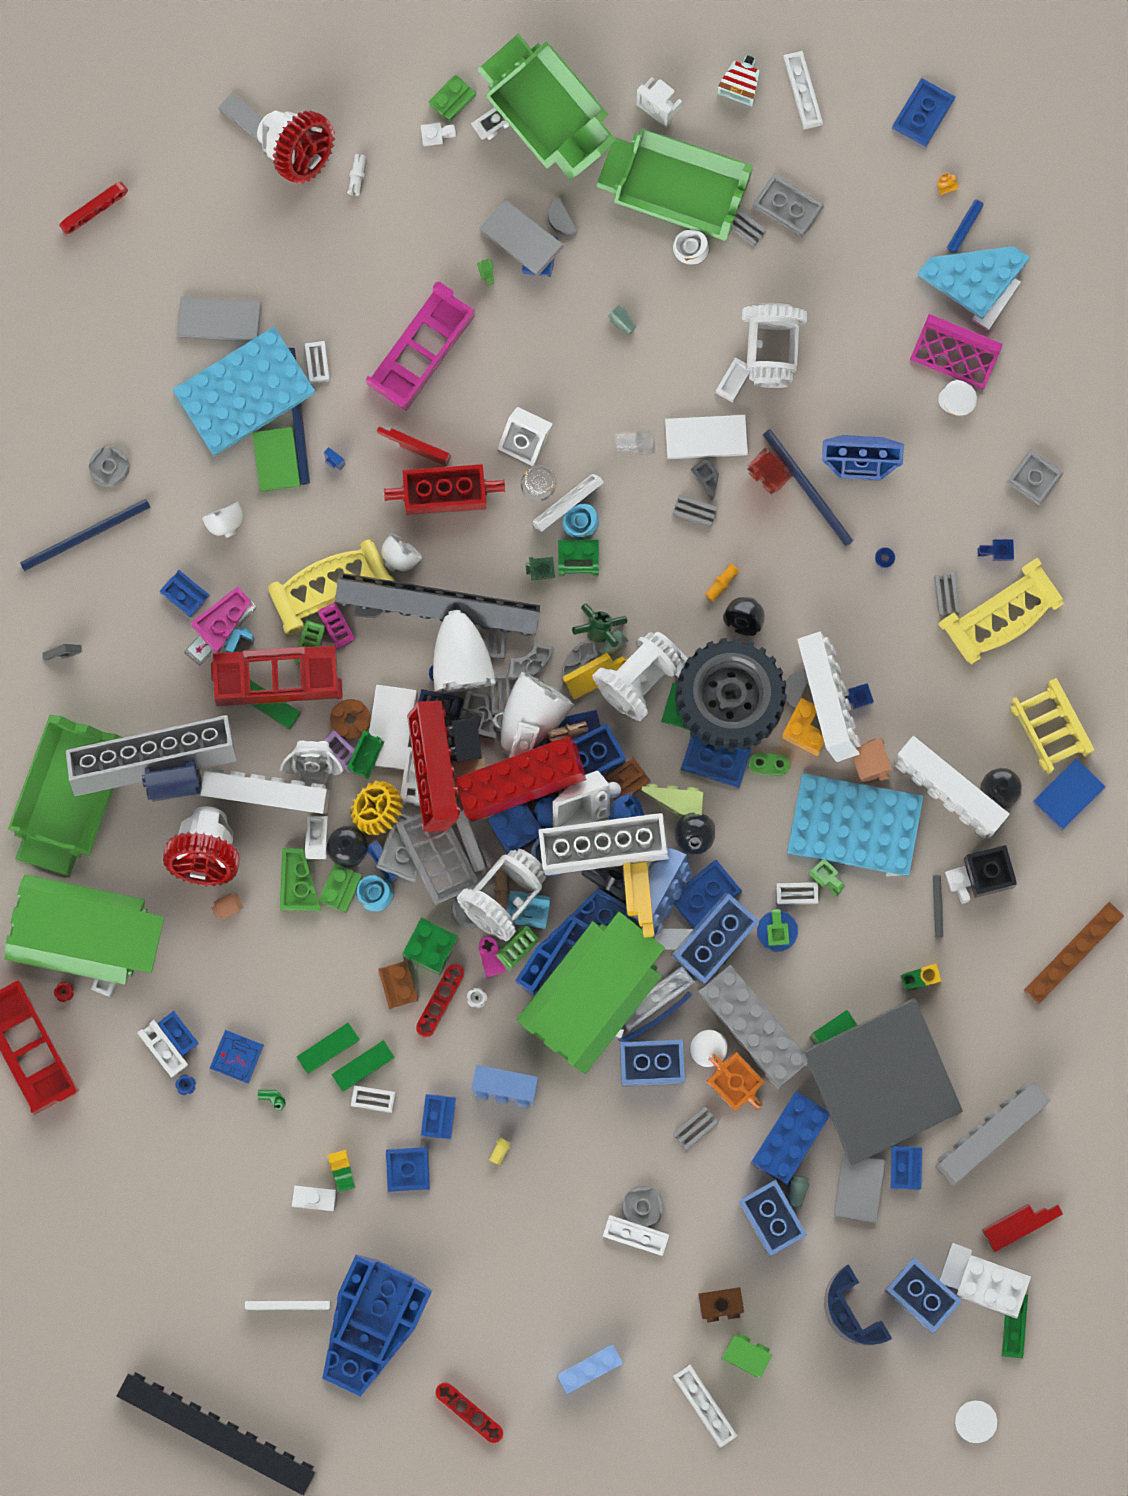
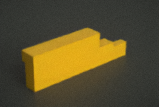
[562,653,630,700]
[623,862,654,938]

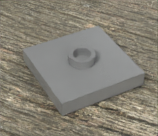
[1007,450,1063,505]

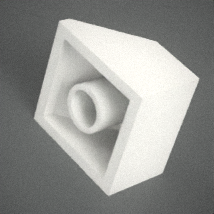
[497,407,553,466]

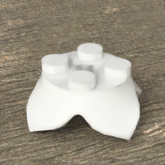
[280,741,343,787]

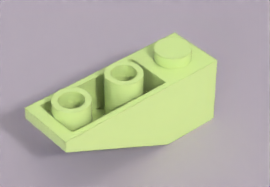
[641,784,703,818]

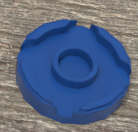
[757,911,798,952]

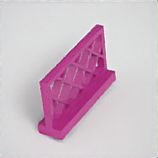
[910,314,1003,390]

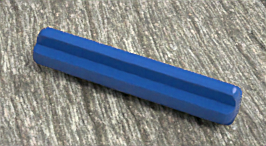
[947,200,984,253]

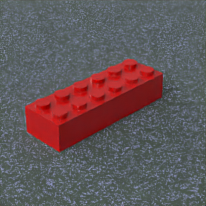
[407,701,460,832]
[455,736,587,822]

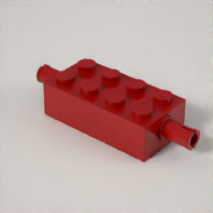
[384,464,505,515]

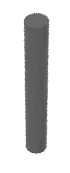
[933,875,943,938]

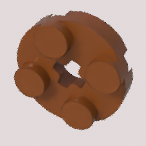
[330,699,371,741]

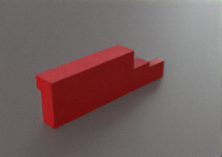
[377,427,451,466]
[982,1204,1063,1252]

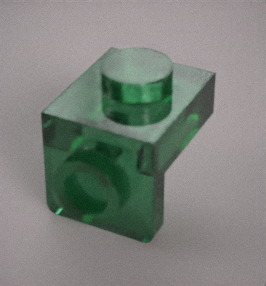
[525,556,555,581]

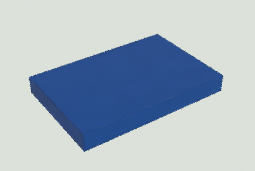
[892,78,956,147]
[681,737,751,788]
[1033,758,1106,830]
[673,860,742,929]

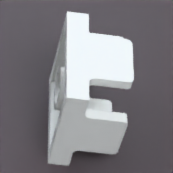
[636,77,682,129]

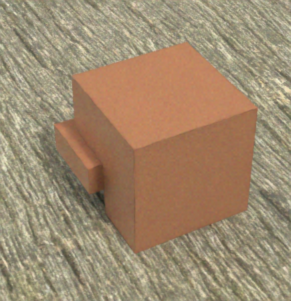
[853,738,894,783]

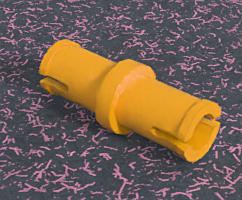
[704,563,740,602]

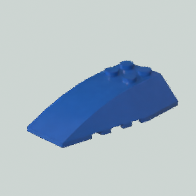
[515,888,627,997]
[322,1254,432,1397]

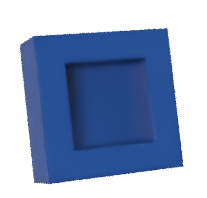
[324,447,345,470]

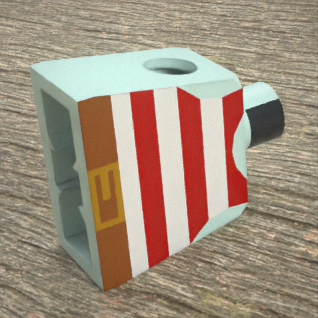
[717,55,760,106]

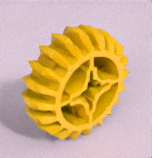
[350,780,404,835]

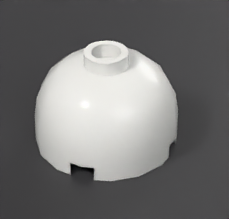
[202,502,243,538]
[381,533,422,572]

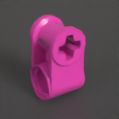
[479,936,507,978]

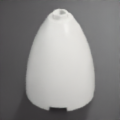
[433,610,496,693]
[501,672,574,756]

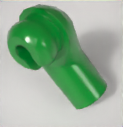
[258,1090,286,1110]

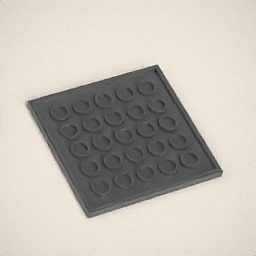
[803,998,963,1165]

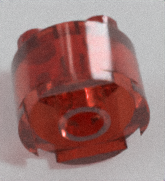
[747,448,793,495]

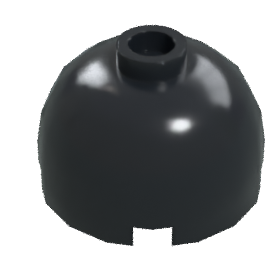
[723,597,765,636]
[980,768,1022,809]
[675,813,715,855]
[327,826,368,868]

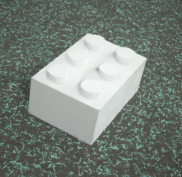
[957,1255,1031,1318]

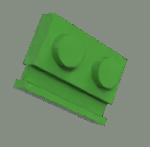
[428,74,476,123]
[318,863,363,913]

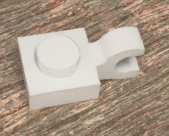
[421,123,456,146]
[944,866,971,905]

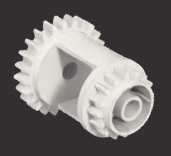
[742,303,807,388]
[592,632,681,722]
[457,849,546,941]

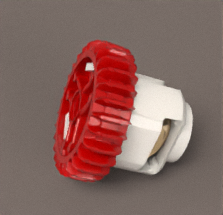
[257,110,335,184]
[163,806,240,887]

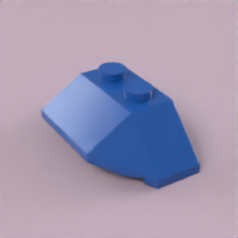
[822,435,904,480]

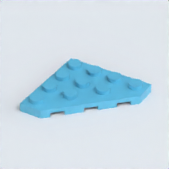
[918,246,1030,319]

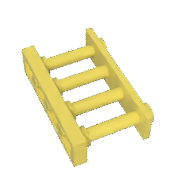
[1010,678,1094,775]

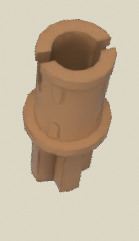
[547,721,588,742]
[494,870,510,910]

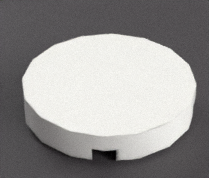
[955,1400,998,1443]

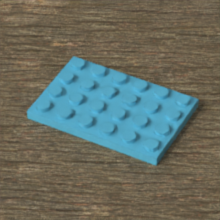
[172,326,316,456]
[787,773,923,877]

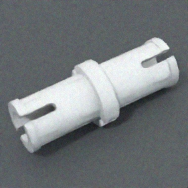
[347,154,367,196]

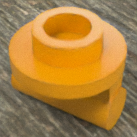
[936,173,959,196]

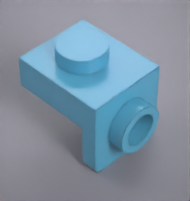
[224,627,255,653]

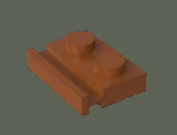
[605,757,651,801]
[378,961,418,1009]

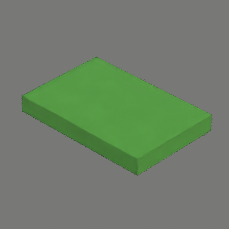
[252,427,300,492]

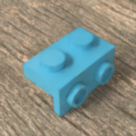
[507,891,550,929]

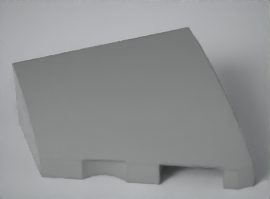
[460,690,496,739]

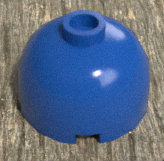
[608,793,645,820]

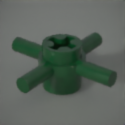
[572,603,628,647]

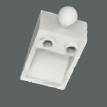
[553,771,621,828]

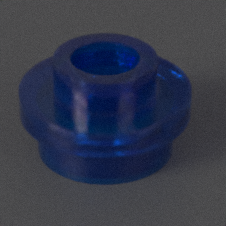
[875,548,895,568]

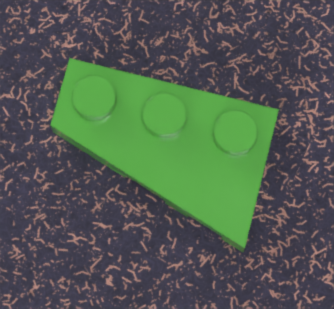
[280,848,322,912]

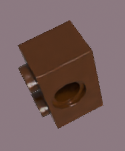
[698,1287,744,1323]

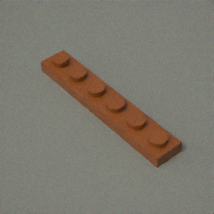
[1024,902,1124,1004]

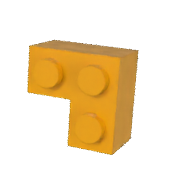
[781,698,825,756]

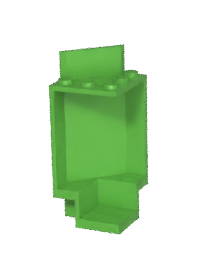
[477,33,616,179]

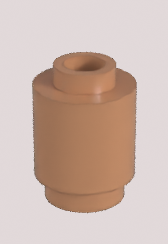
[211,893,244,920]

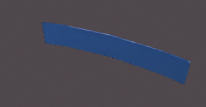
[618,991,692,1042]

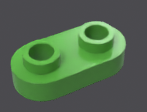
[749,753,790,776]

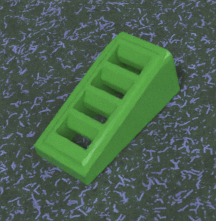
[294,620,326,663]
[496,926,539,970]

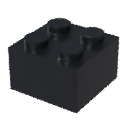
[446,717,482,762]
[964,845,1017,898]

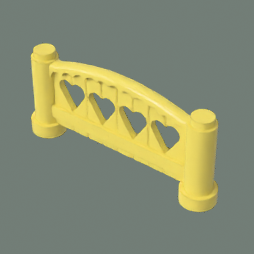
[268,539,395,635]
[938,558,1064,665]

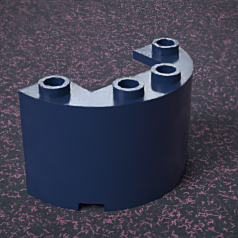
[142,759,202,802]
[824,1264,892,1346]

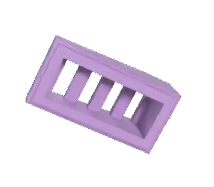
[323,731,355,774]

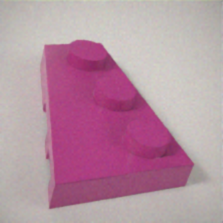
[191,586,251,654]

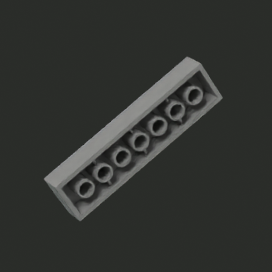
[66,715,237,796]

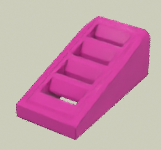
[318,602,355,649]

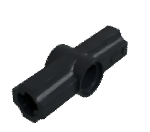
[581,868,627,905]

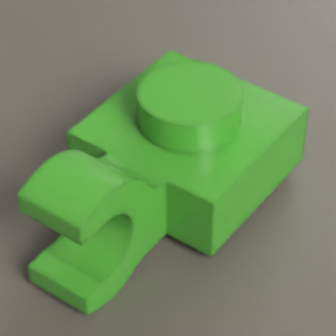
[477,259,494,286]
[809,859,845,896]
[767,909,789,946]

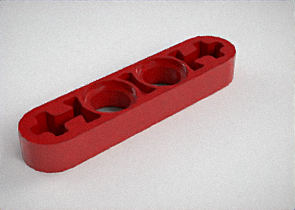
[59,182,128,235]
[416,964,464,1038]
[436,1383,503,1443]

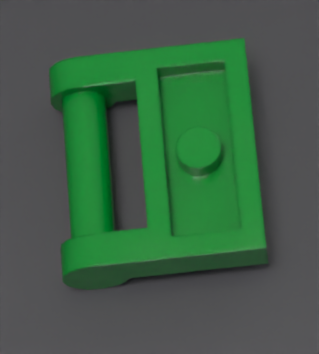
[558,540,599,576]

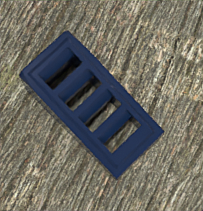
[418,689,463,719]

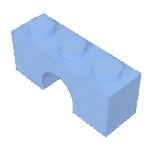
[557,1345,623,1394]

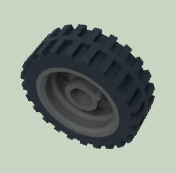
[675,638,787,752]

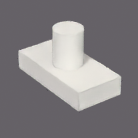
[292,1186,336,1211]

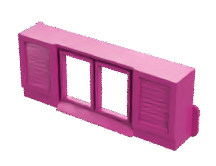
[366,282,475,411]

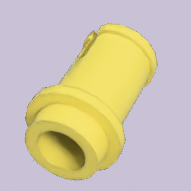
[488,1138,511,1166]

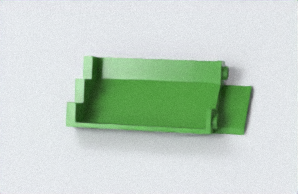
[596,128,754,241]
[8,714,124,877]
[4,875,164,984]
[516,912,665,1074]

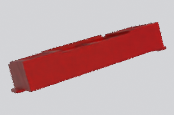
[211,646,343,706]
[0,980,79,1115]

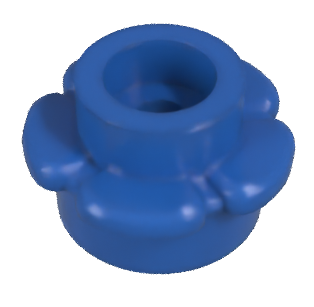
[175,1075,196,1095]

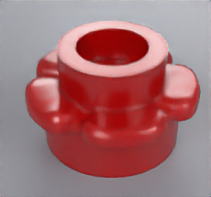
[54,982,74,1002]

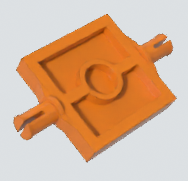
[706,1052,765,1111]

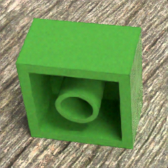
[721,1333,772,1378]

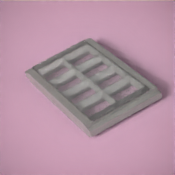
[396,814,479,905]

